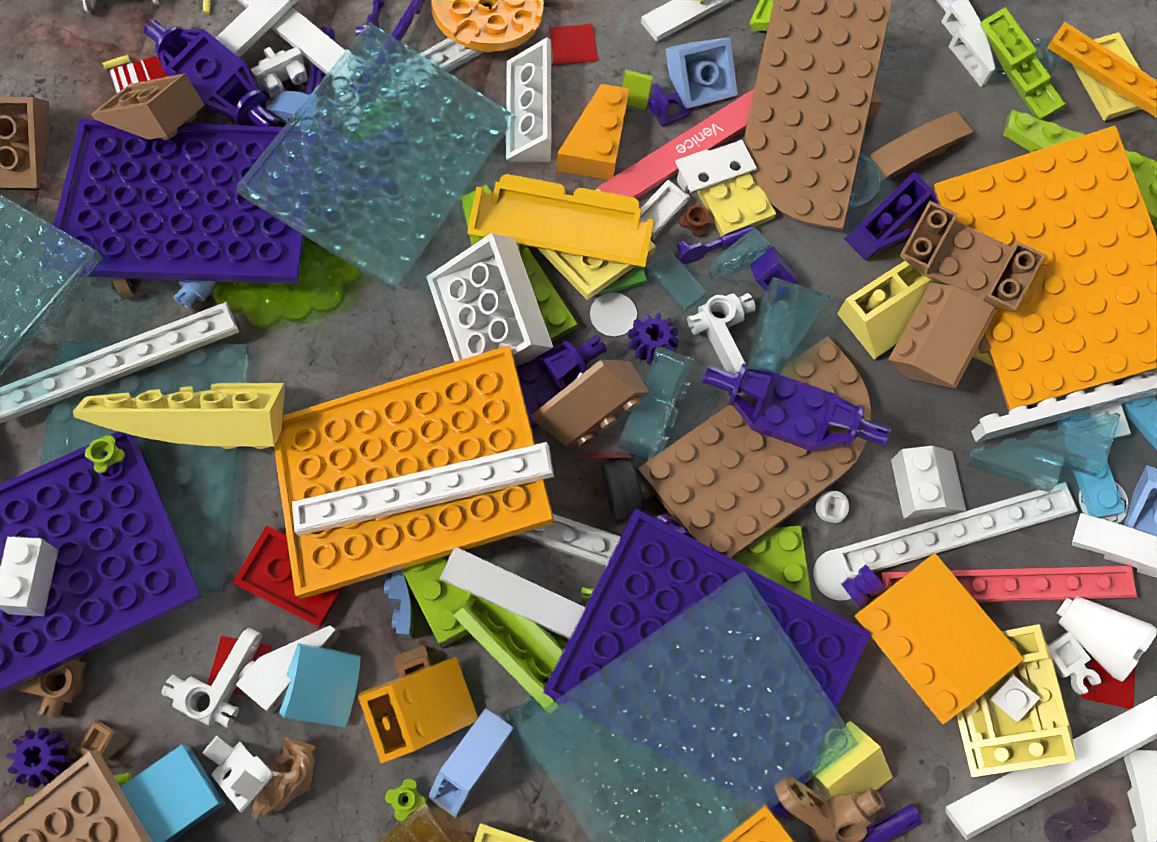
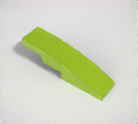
[980,7,1065,120]

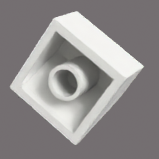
[891,446,966,519]

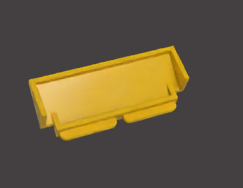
[467,174,654,268]

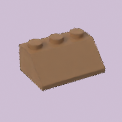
[888,283,997,389]
[531,360,650,447]

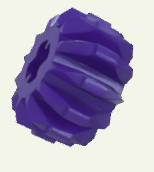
[628,312,679,365]
[6,727,71,789]

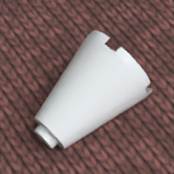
[1057,596,1157,682]

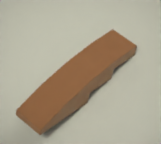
[866,111,973,180]

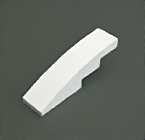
[937,0,995,87]
[1072,513,1157,578]
[1123,750,1157,842]

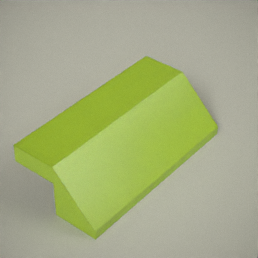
[453,565,568,713]

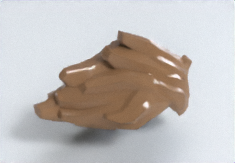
[252,738,316,821]

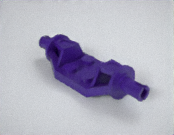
[143,19,280,127]
[516,335,607,429]
[702,363,891,452]

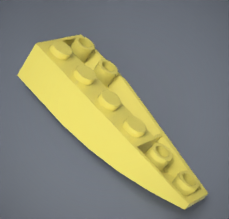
[837,261,939,360]

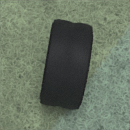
[602,458,643,519]

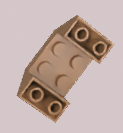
[900,201,1046,311]

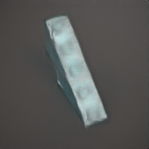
[967,411,1121,493]

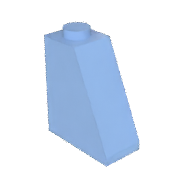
[427,708,513,817]

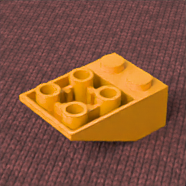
[358,656,478,764]

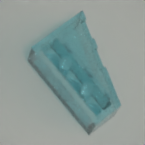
[747,277,830,374]
[618,345,693,460]

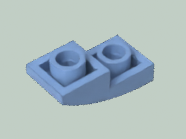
[265,91,328,128]
[384,569,414,639]

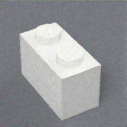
[0,537,58,616]

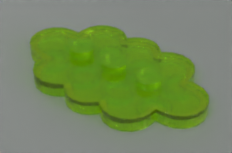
[213,232,364,328]

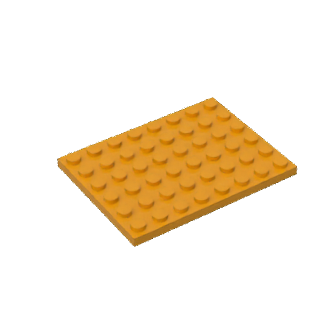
[933,125,1157,411]
[274,345,555,599]

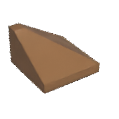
[77,720,130,761]

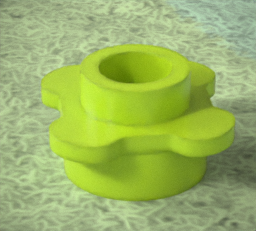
[85,435,125,473]
[385,779,426,821]

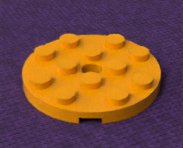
[432,0,543,53]

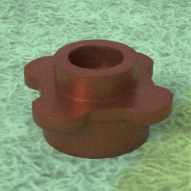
[679,204,714,236]

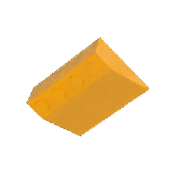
[855,553,1024,725]

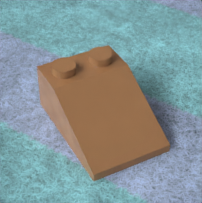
[91,73,204,140]
[0,97,50,188]

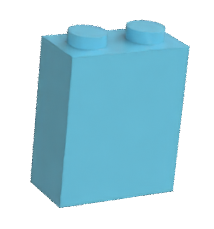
[120,745,226,842]

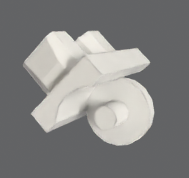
[251,47,308,98]

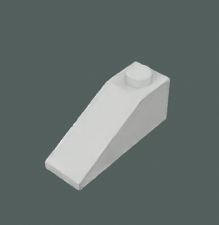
[236,626,340,713]

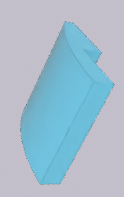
[279,643,361,728]

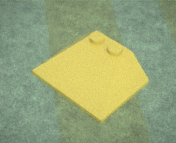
[957,624,1077,777]

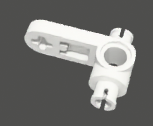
[687,293,755,374]
[161,628,262,728]

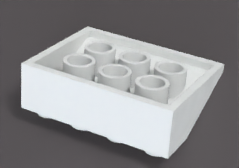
[426,233,553,366]

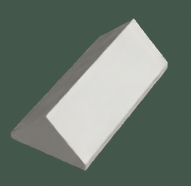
[506,38,551,162]

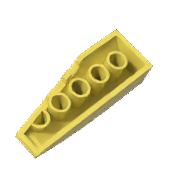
[73,383,285,449]

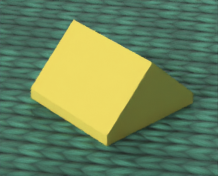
[807,721,893,800]

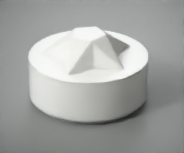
[816,491,849,523]

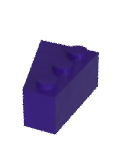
[844,171,939,260]

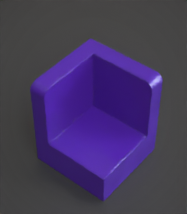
[750,246,797,300]

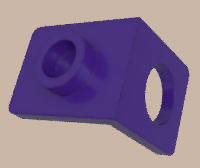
[648,83,690,127]

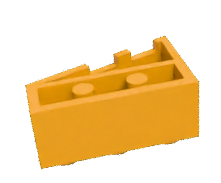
[557,84,629,180]

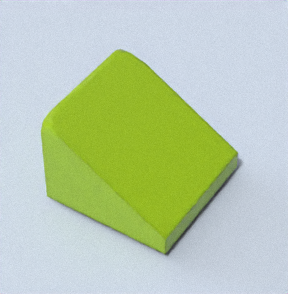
[622,70,653,109]

